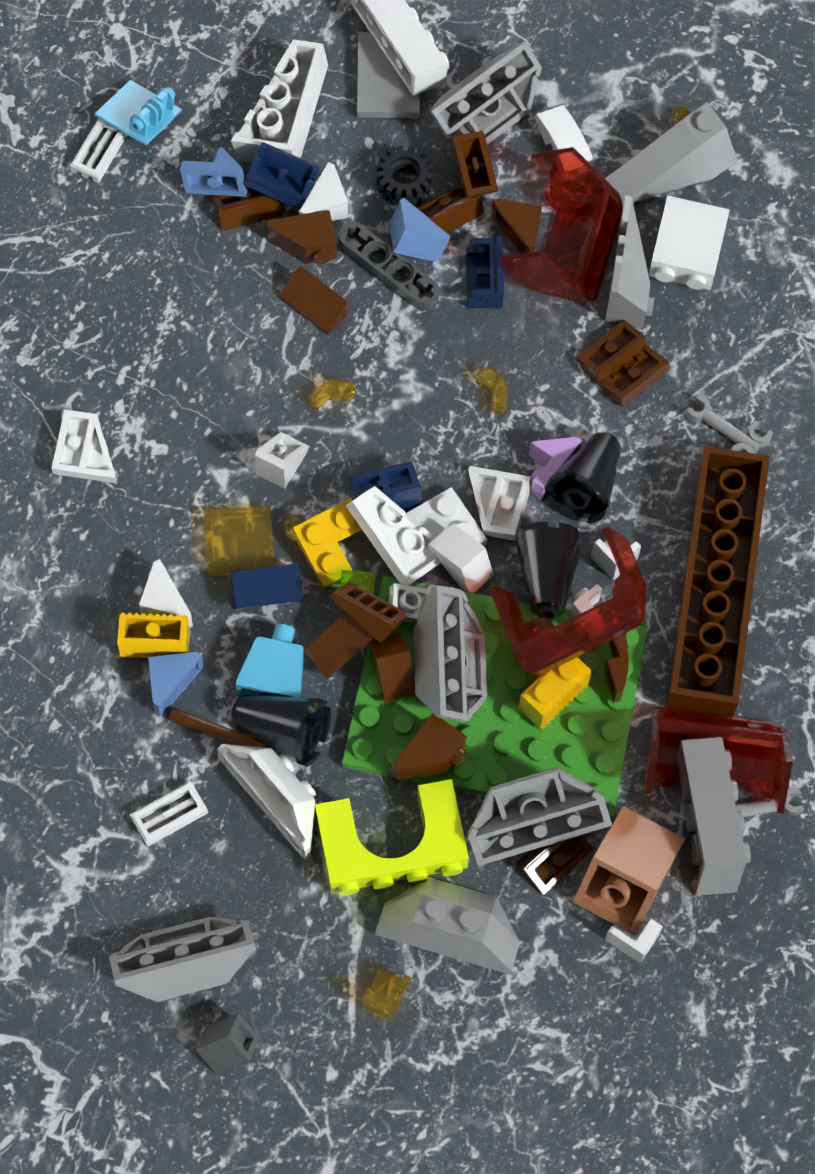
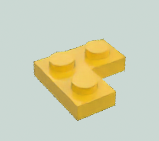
[291,498,362,588]

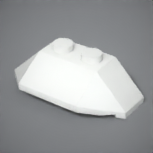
[217,744,317,861]

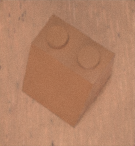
[573,806,686,935]

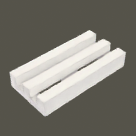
[70,118,127,183]
[130,781,208,847]

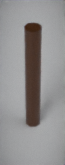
[169,708,268,748]

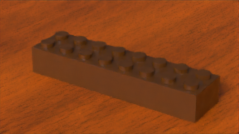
[665,446,770,717]

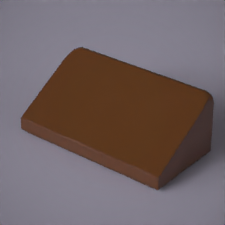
[416,185,484,233]
[211,187,283,230]
[279,266,349,335]
[303,612,374,678]
[515,835,594,895]

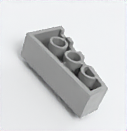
[677,737,751,896]

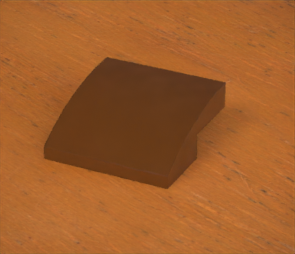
[576,320,670,407]

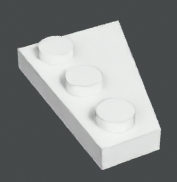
[346,486,441,586]

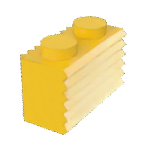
[117,612,190,658]
[518,650,591,729]

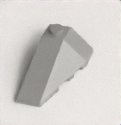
[601,102,738,207]
[605,195,655,328]

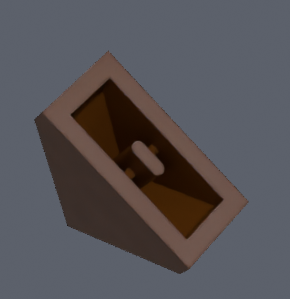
[452,130,498,198]
[491,198,542,264]
[367,632,417,704]

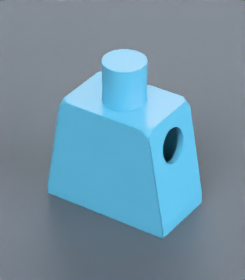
[236,624,304,697]

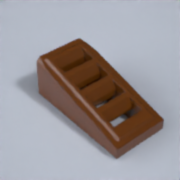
[330,581,407,643]

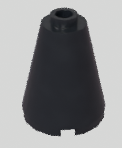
[545,432,622,523]
[516,522,583,620]
[231,694,331,767]

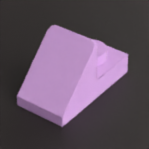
[529,437,582,501]

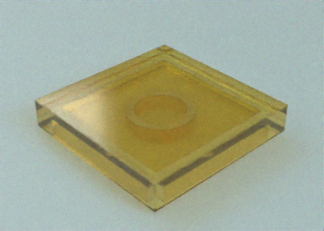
[204,506,275,576]

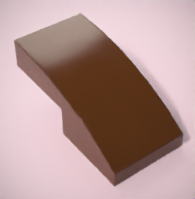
[604,622,629,703]

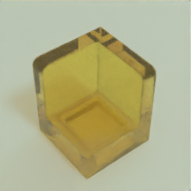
[361,970,411,1023]

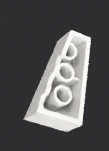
[231,39,328,163]

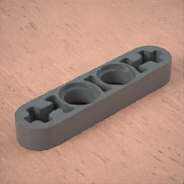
[339,222,440,311]

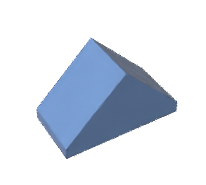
[389,198,451,262]
[148,652,203,718]

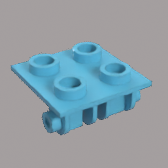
[94,80,182,145]

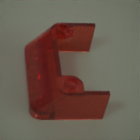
[500,147,623,303]
[489,526,647,675]
[644,707,793,814]

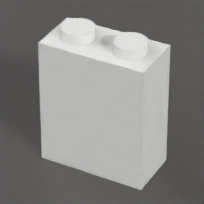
[649,195,730,290]

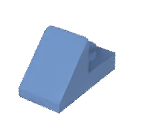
[180,147,247,197]

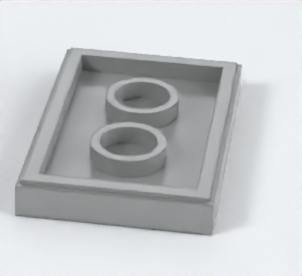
[357,32,420,118]

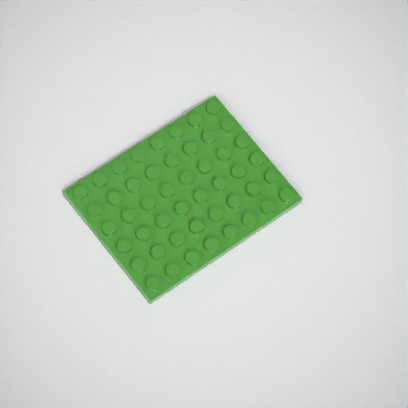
[342,575,647,821]

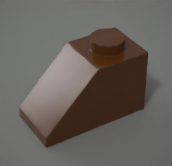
[267,210,337,264]
[391,713,468,780]

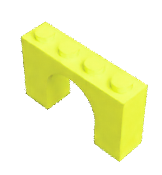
[315,779,469,896]

